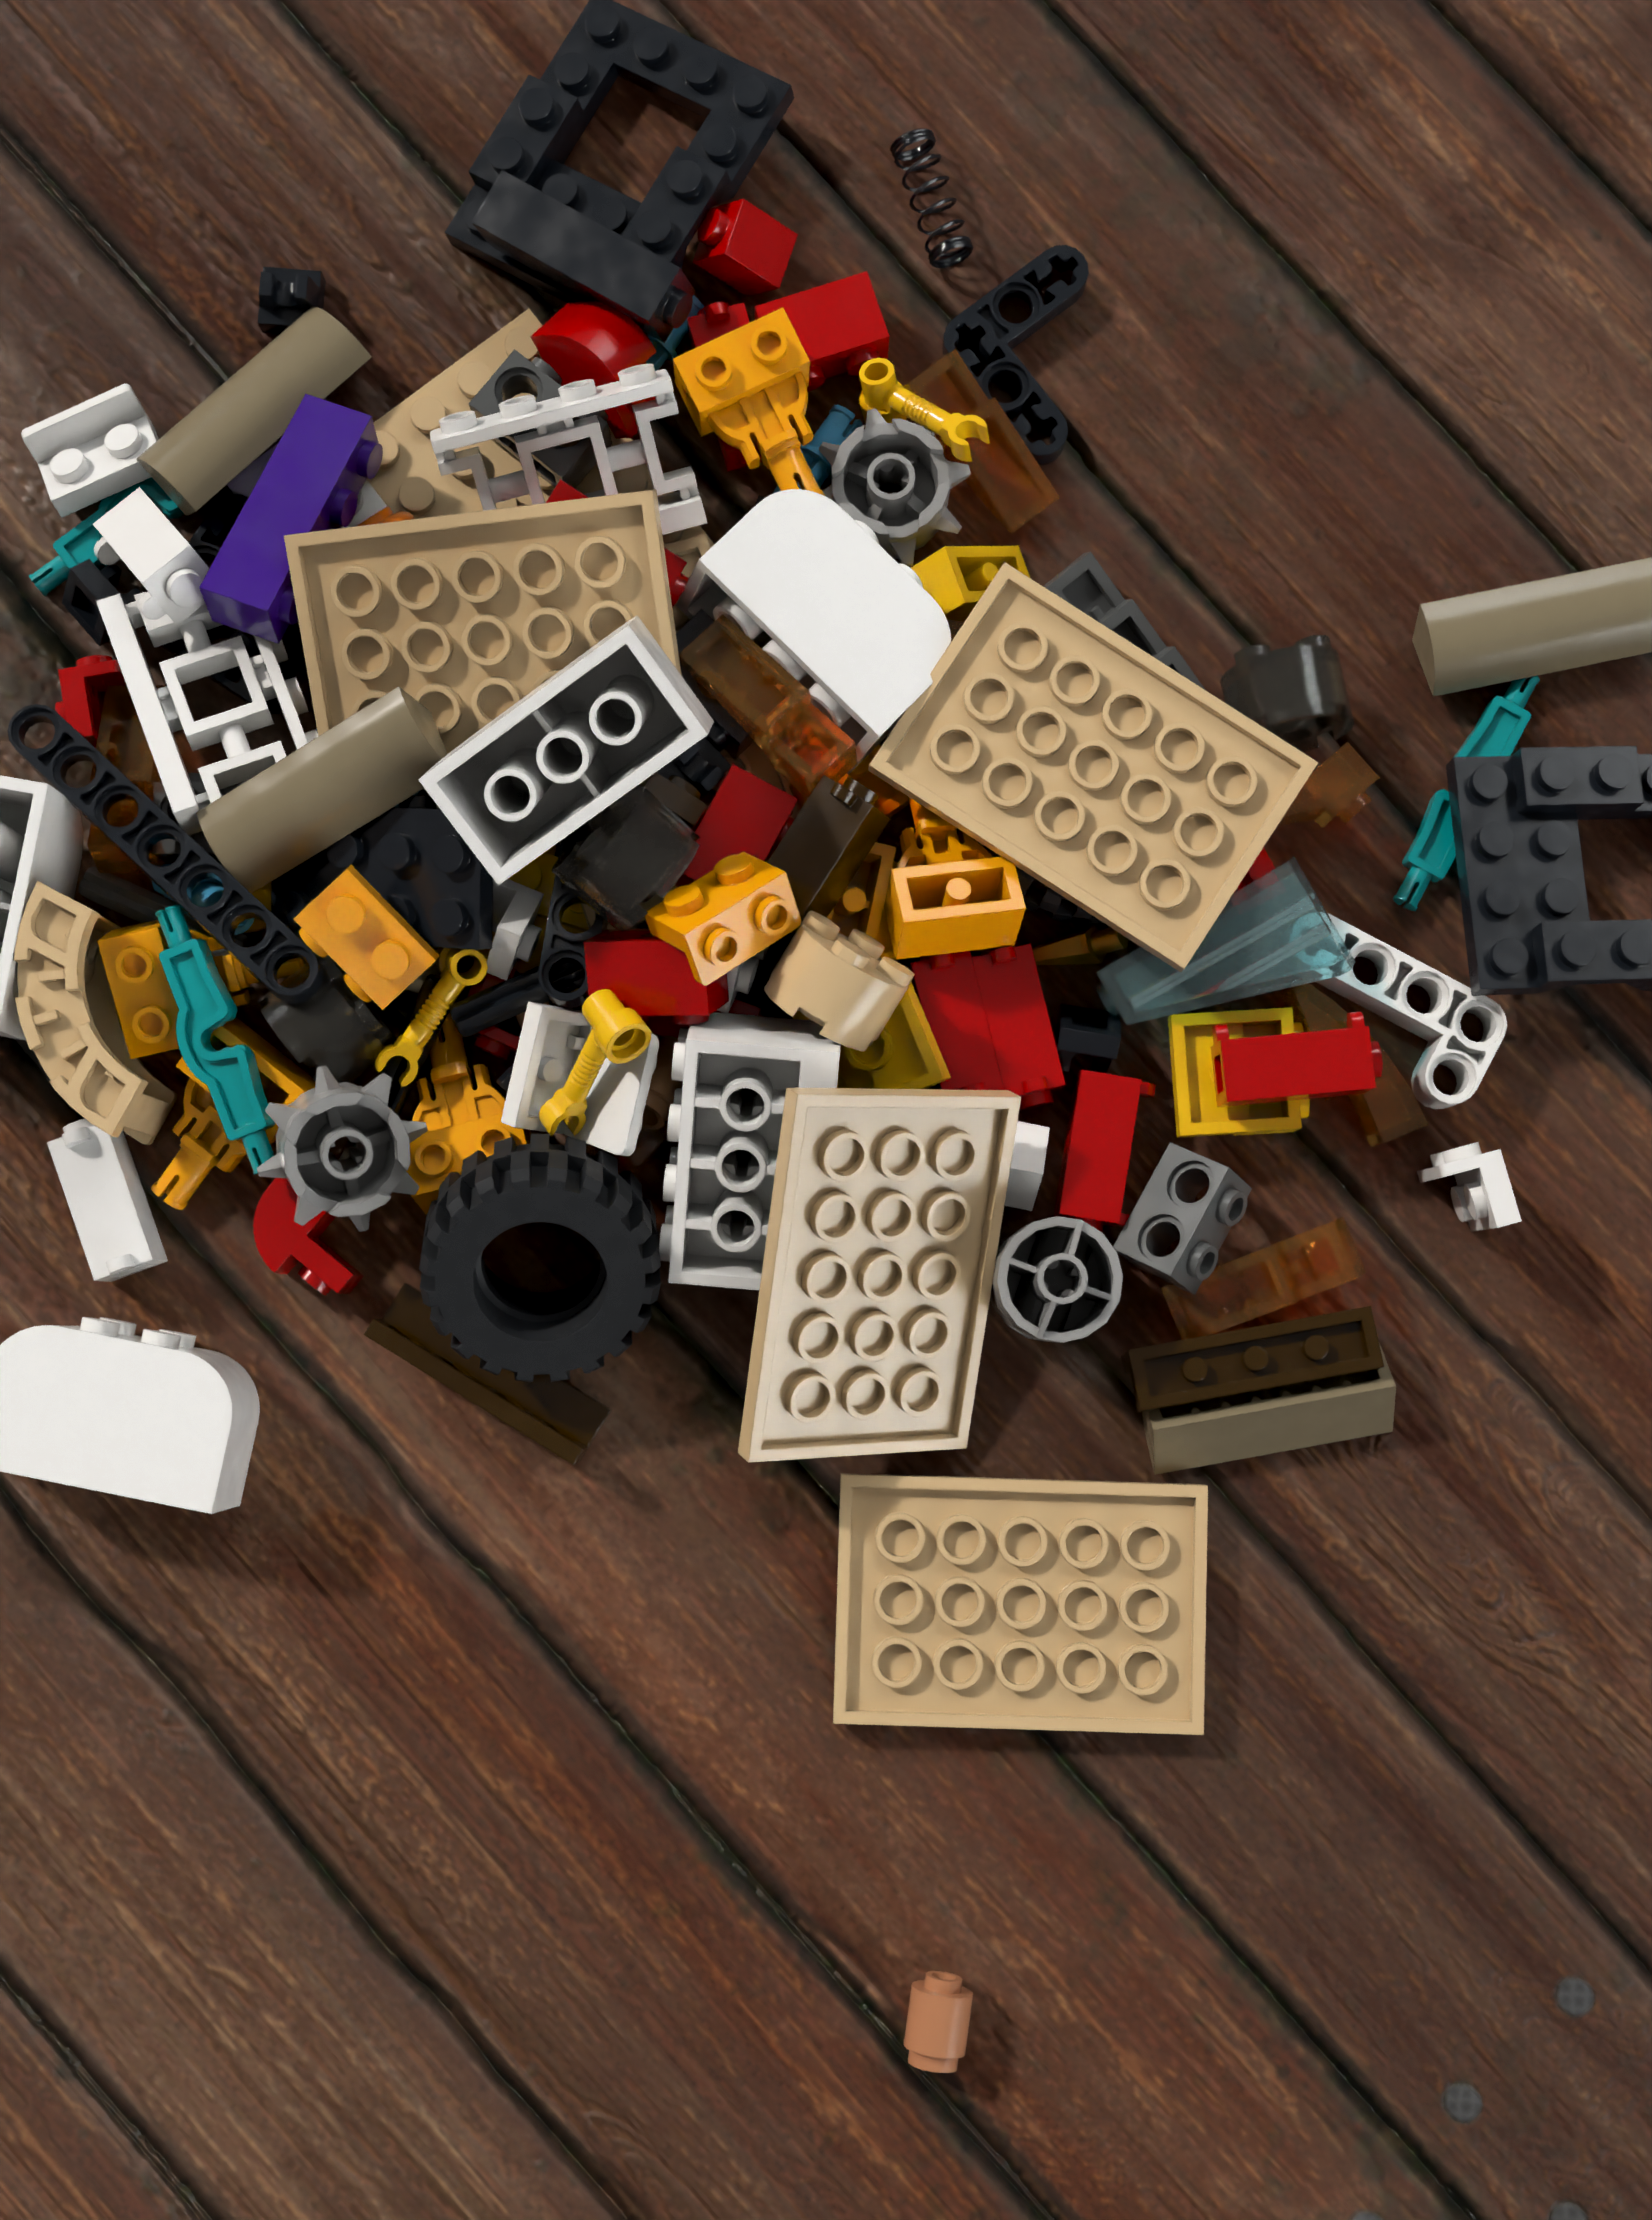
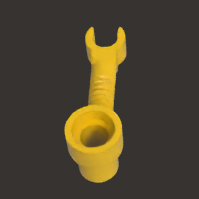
[859,358,990,462]
[375,947,488,1087]
[539,989,651,1136]

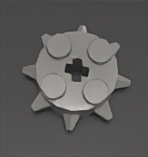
[819,408,971,567]
[257,1065,428,1232]

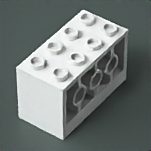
[659,1012,841,1291]

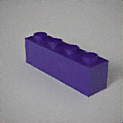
[199,394,383,644]

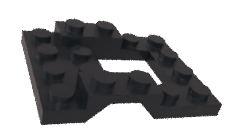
[444,0,794,337]
[1446,746,1652,996]

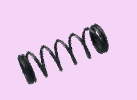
[890,128,974,268]

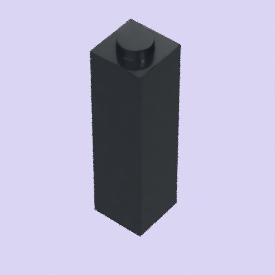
[471,170,695,343]

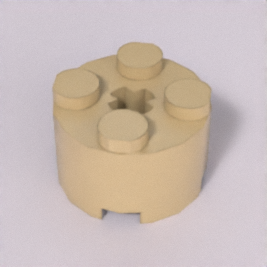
[764,911,915,1051]

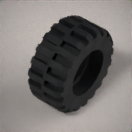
[419,1134,661,1382]

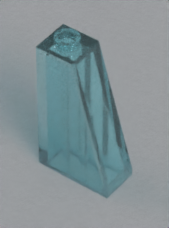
[1096,857,1356,1025]

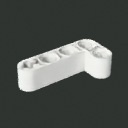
[1280,911,1507,1109]

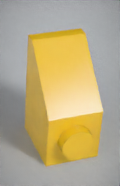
[911,545,1030,631]

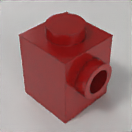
[693,198,798,296]

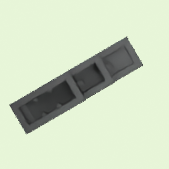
[1043,552,1205,690]

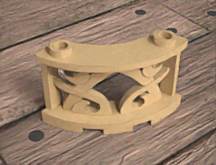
[14,881,177,1145]

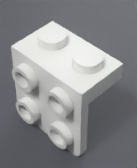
[501,1001,659,1156]

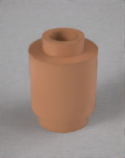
[904,1971,973,2073]

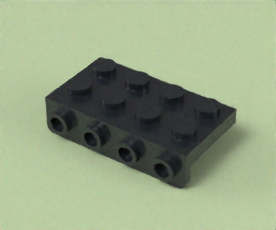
[271,795,493,950]

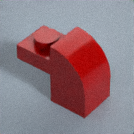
[530,301,657,439]
[253,1178,364,1296]

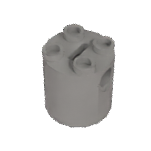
[991,1216,1123,1343]

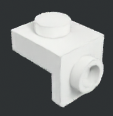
[487,879,543,981]

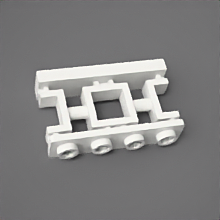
[430,363,707,535]
[96,591,318,835]

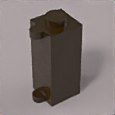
[767,775,890,935]

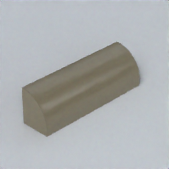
[136,307,372,516]
[1412,557,1652,697]
[196,687,447,893]
[1142,1343,1396,1475]

